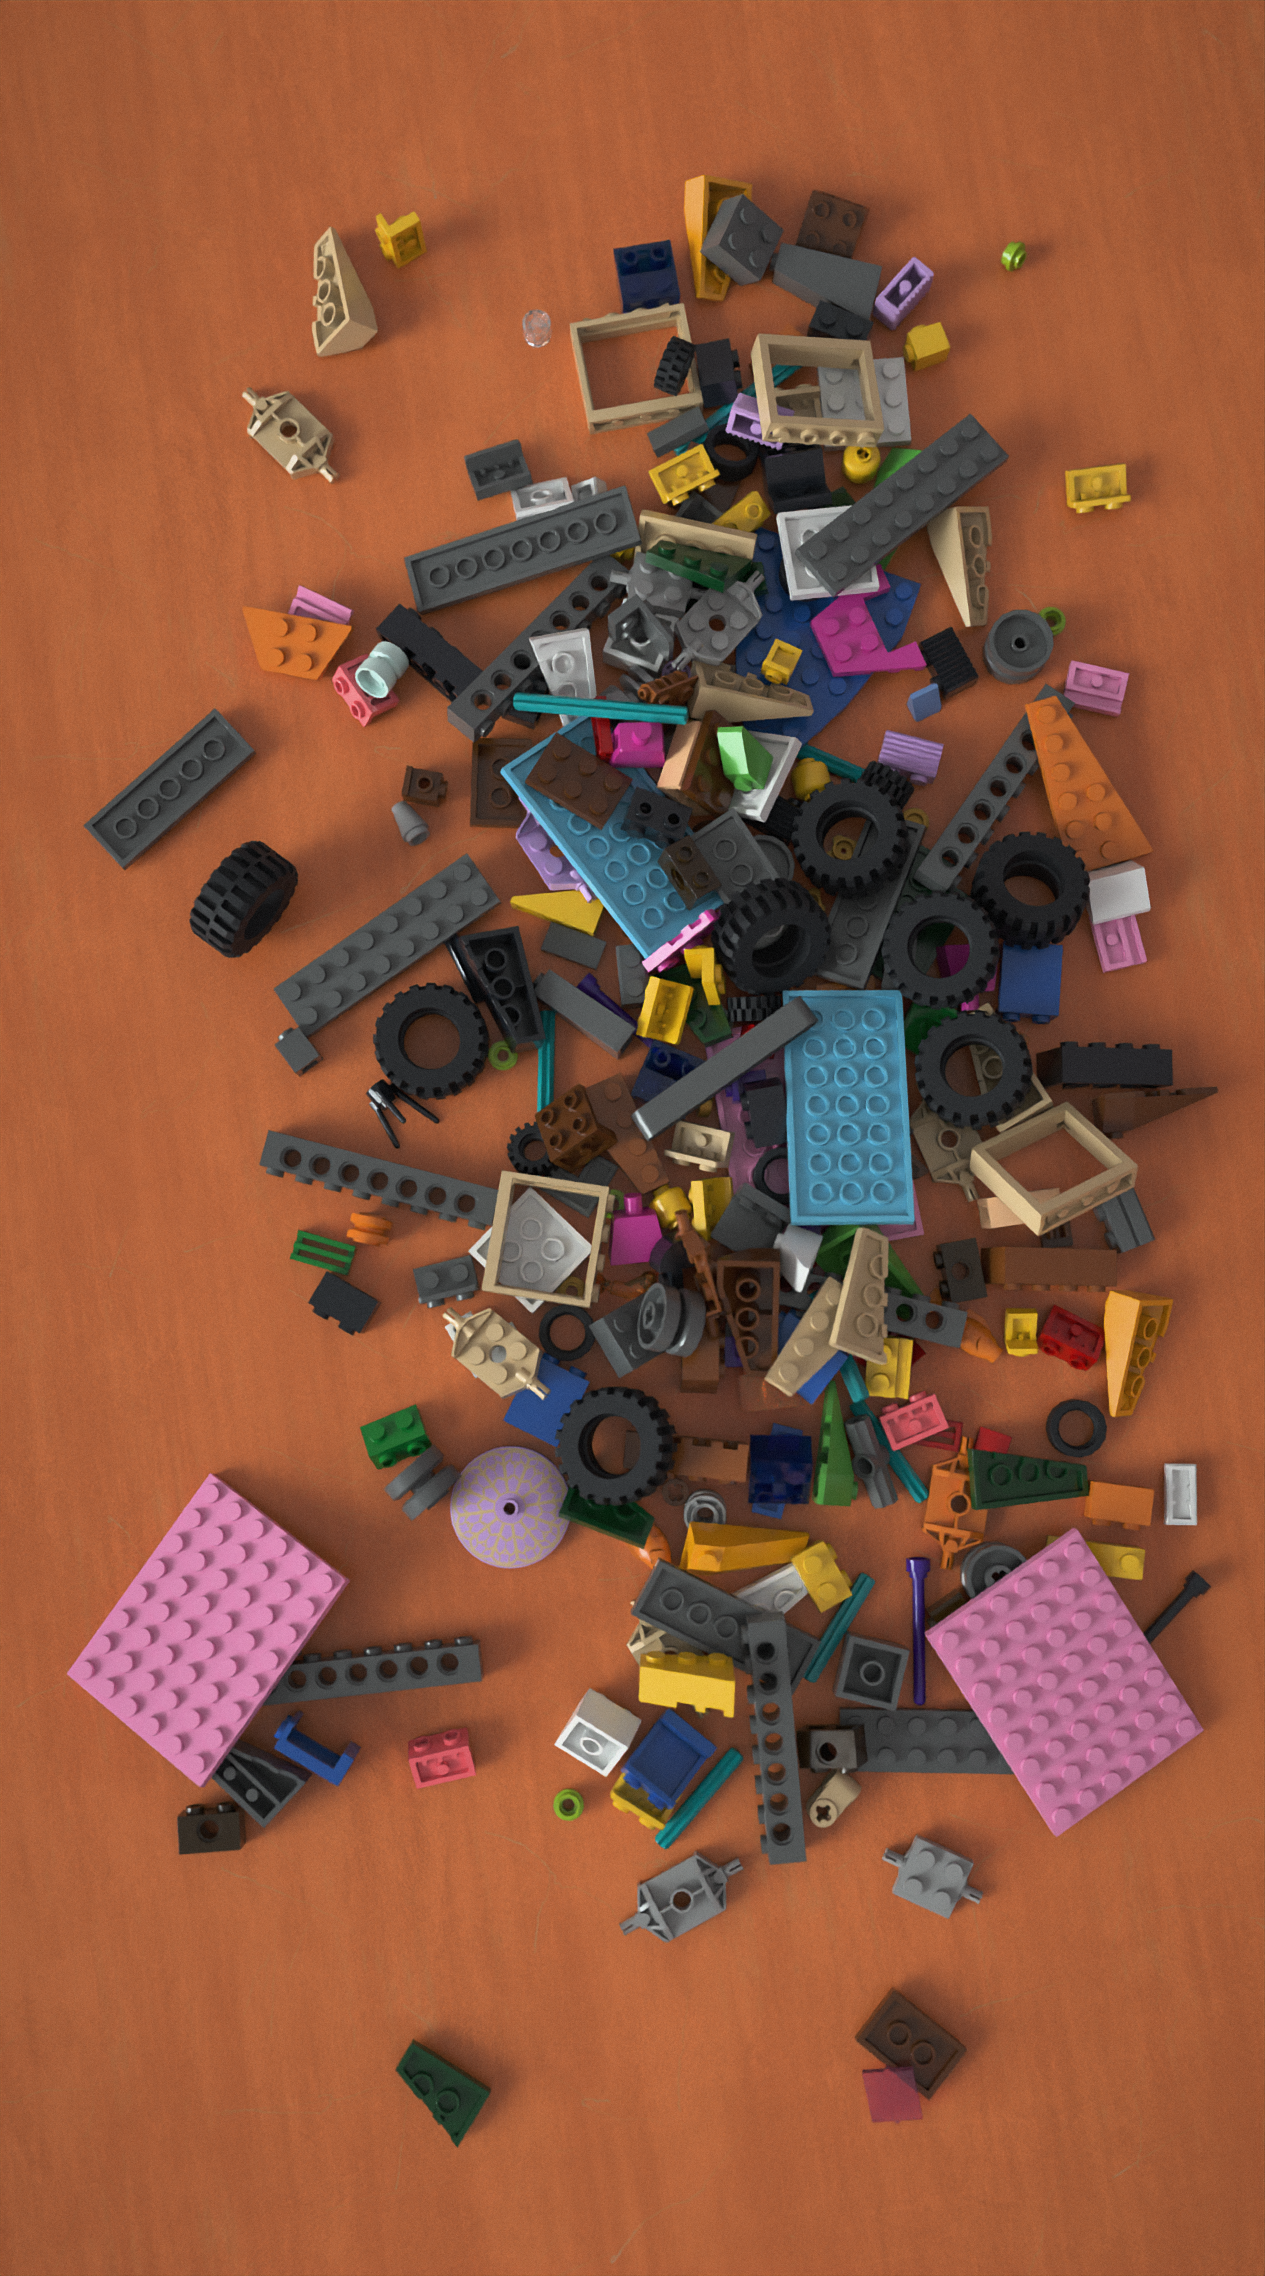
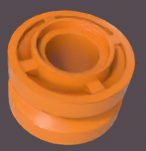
[346,1212,393,1247]

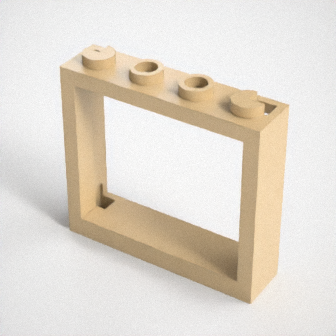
[570,303,703,435]
[751,333,884,448]
[970,1101,1138,1236]
[482,1170,615,1309]

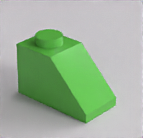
[717,726,774,792]

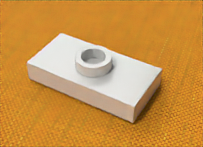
[1164,1463,1197,1525]

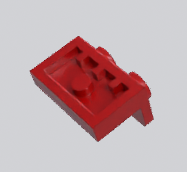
[1036,1304,1105,1371]

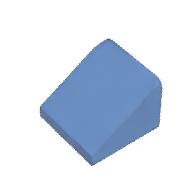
[906,683,941,722]

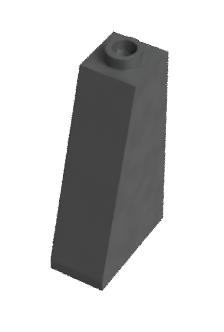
[769,242,882,320]
[533,969,636,1060]

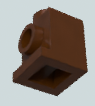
[402,766,448,807]

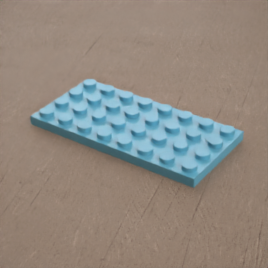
[500,716,724,959]
[782,990,915,1225]

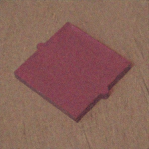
[862,2065,923,2124]

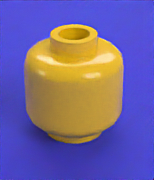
[841,446,881,484]
[790,758,831,803]
[649,1184,693,1231]

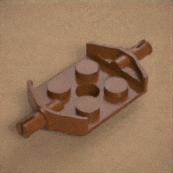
[674,1209,723,1337]

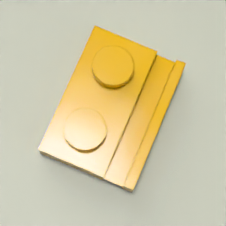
[865,1335,913,1399]

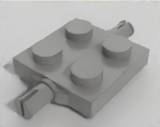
[609,552,707,618]
[882,1834,983,1919]

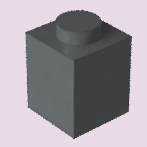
[274,1027,323,1076]

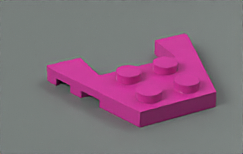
[810,564,926,677]
[642,909,721,973]

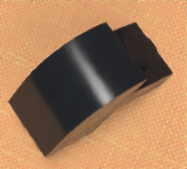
[649,1231,701,1290]

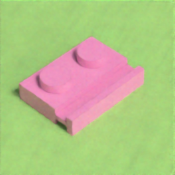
[288,585,354,625]
[1063,661,1129,717]
[1088,915,1147,973]

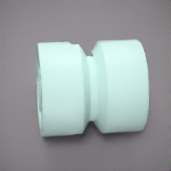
[355,641,409,698]

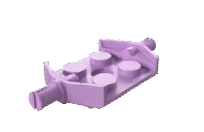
[516,797,598,903]

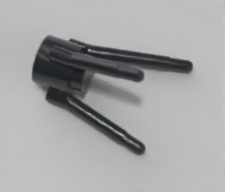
[366,1079,440,1149]

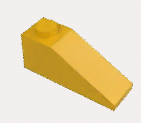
[510,890,605,937]
[1046,1535,1145,1580]

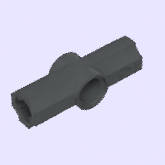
[844,1414,898,1509]

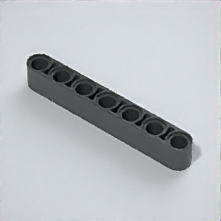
[631,996,819,1141]

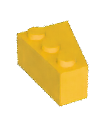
[639,1651,735,1718]

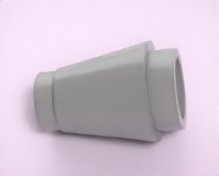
[392,801,430,846]

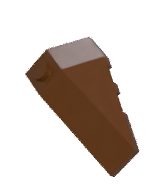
[1092,1087,1218,1140]
[717,1248,780,1377]

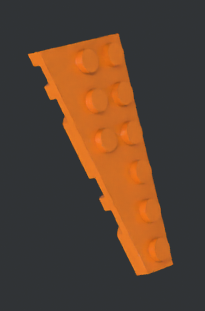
[1025,696,1154,872]

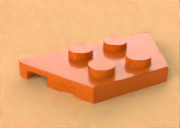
[242,606,355,680]

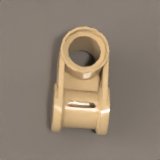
[806,1768,862,1828]

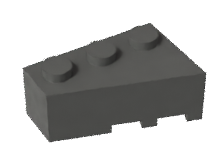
[211,1739,312,1828]

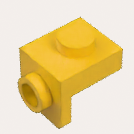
[760,639,803,685]
[1003,1308,1038,1357]

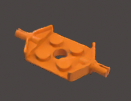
[921,1436,988,1570]

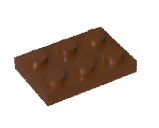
[680,710,735,819]
[525,732,633,830]
[470,738,532,828]
[855,1987,967,2100]

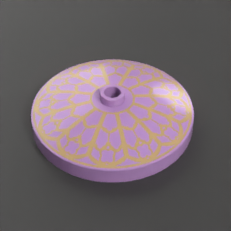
[450,1446,569,1568]

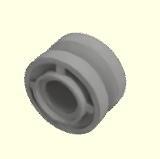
[684,1489,726,1529]

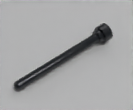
[1143,1570,1211,1644]

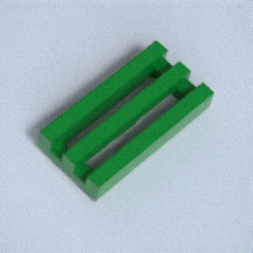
[290,1230,357,1275]

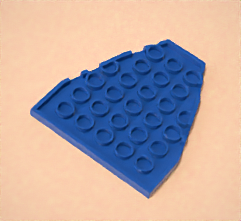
[735,527,921,751]

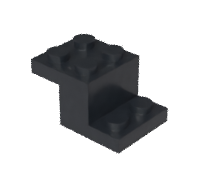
[758,442,832,514]

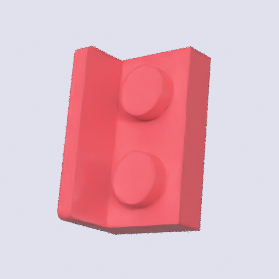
[332,653,400,727]
[876,1390,949,1451]
[408,1728,476,1789]

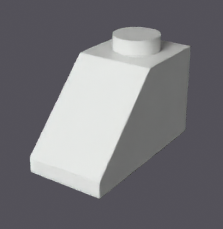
[773,1224,823,1293]

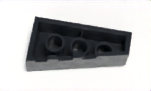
[376,604,483,703]
[456,926,546,1054]
[1036,1041,1173,1089]

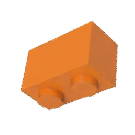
[1084,1480,1154,1530]

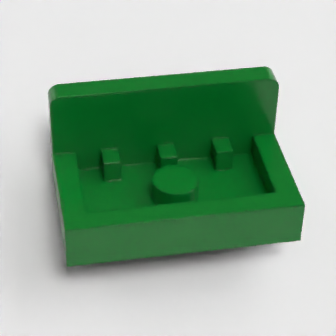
[360,1404,432,1469]

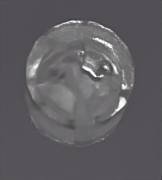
[522,309,552,347]

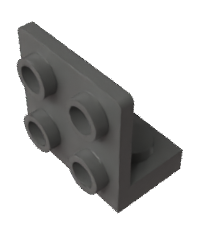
[608,594,675,662]
[710,1182,790,1252]

